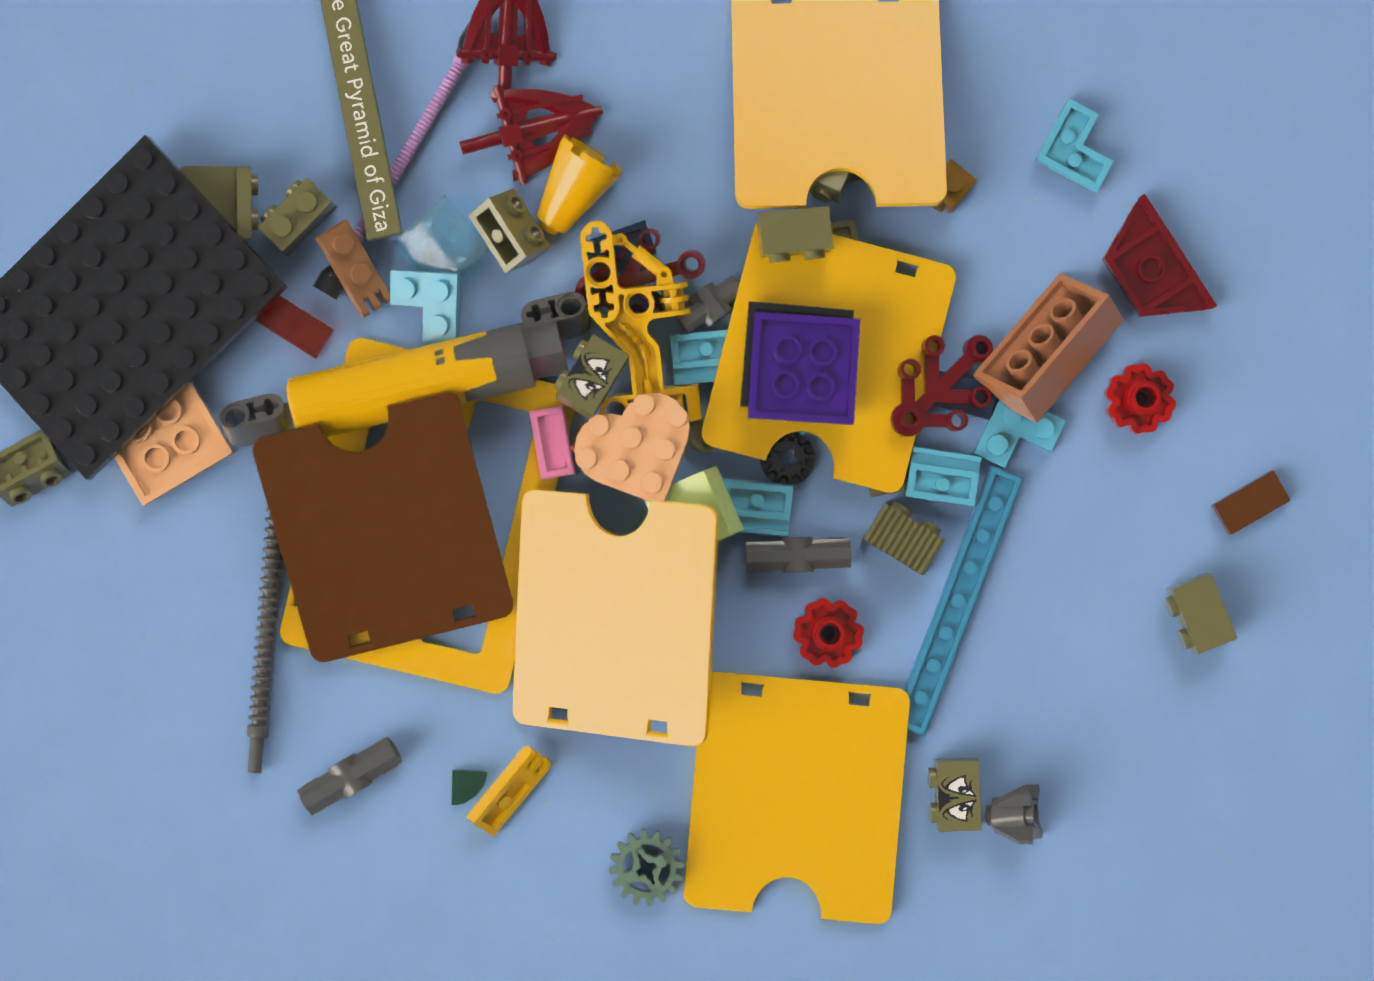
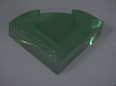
[451,769,488,805]

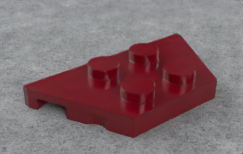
[1102,194,1217,317]

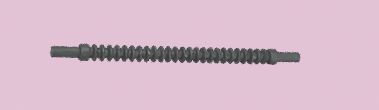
[247,508,283,773]

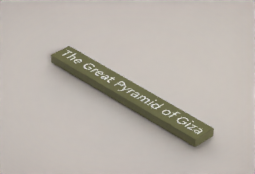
[320,0,403,242]

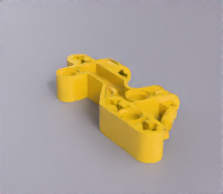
[580,220,702,422]

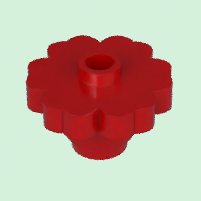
[1104,363,1176,434]
[793,598,864,668]

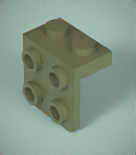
[180,166,258,239]

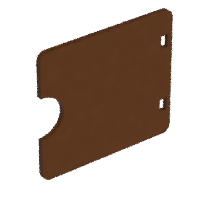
[252,391,513,662]

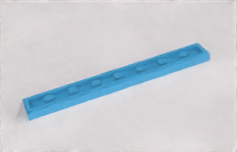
[904,465,1024,737]

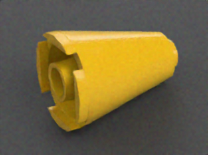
[536,135,623,236]

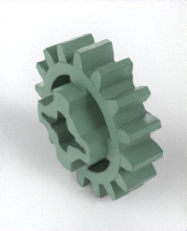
[609,829,684,906]

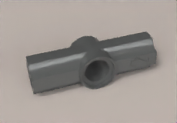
[745,537,851,573]
[297,736,403,816]

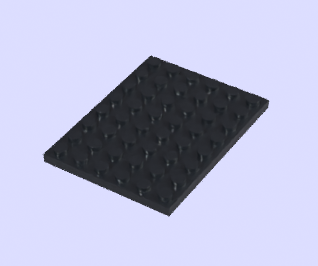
[0,135,288,480]

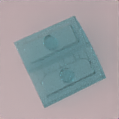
[394,195,490,277]

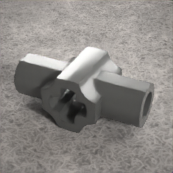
[675,276,739,333]

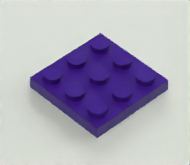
[747,312,860,425]

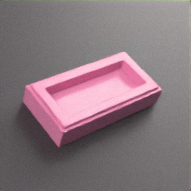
[529,406,576,480]

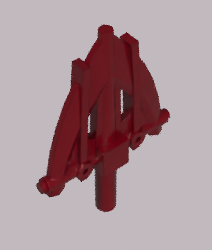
[456,0,557,107]
[459,84,603,185]

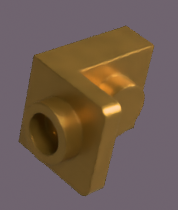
[932,159,977,214]

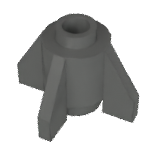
[986,784,1043,845]

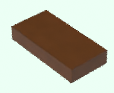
[1211,470,1291,535]

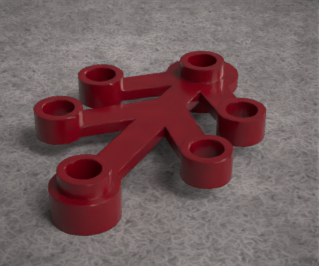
[575,228,706,317]
[890,335,993,437]

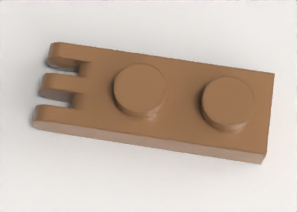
[315,220,390,319]

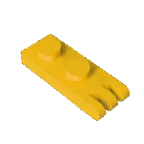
[467,746,551,836]

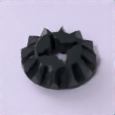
[760,432,815,485]

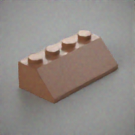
[973,273,1124,423]

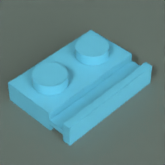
[670,330,727,385]
[905,447,982,507]
[724,479,793,536]

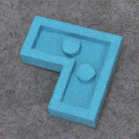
[1035,98,1114,193]
[390,269,461,342]
[972,399,1066,468]

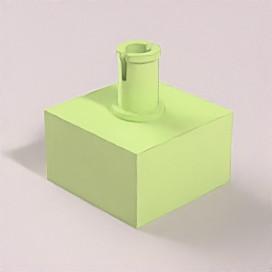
[644,466,744,541]

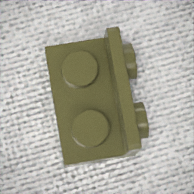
[0,430,71,506]

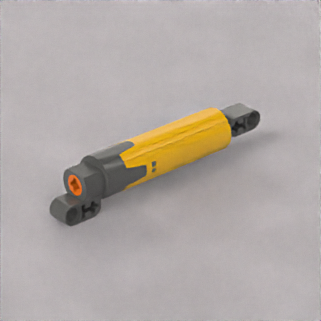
[219,292,591,447]

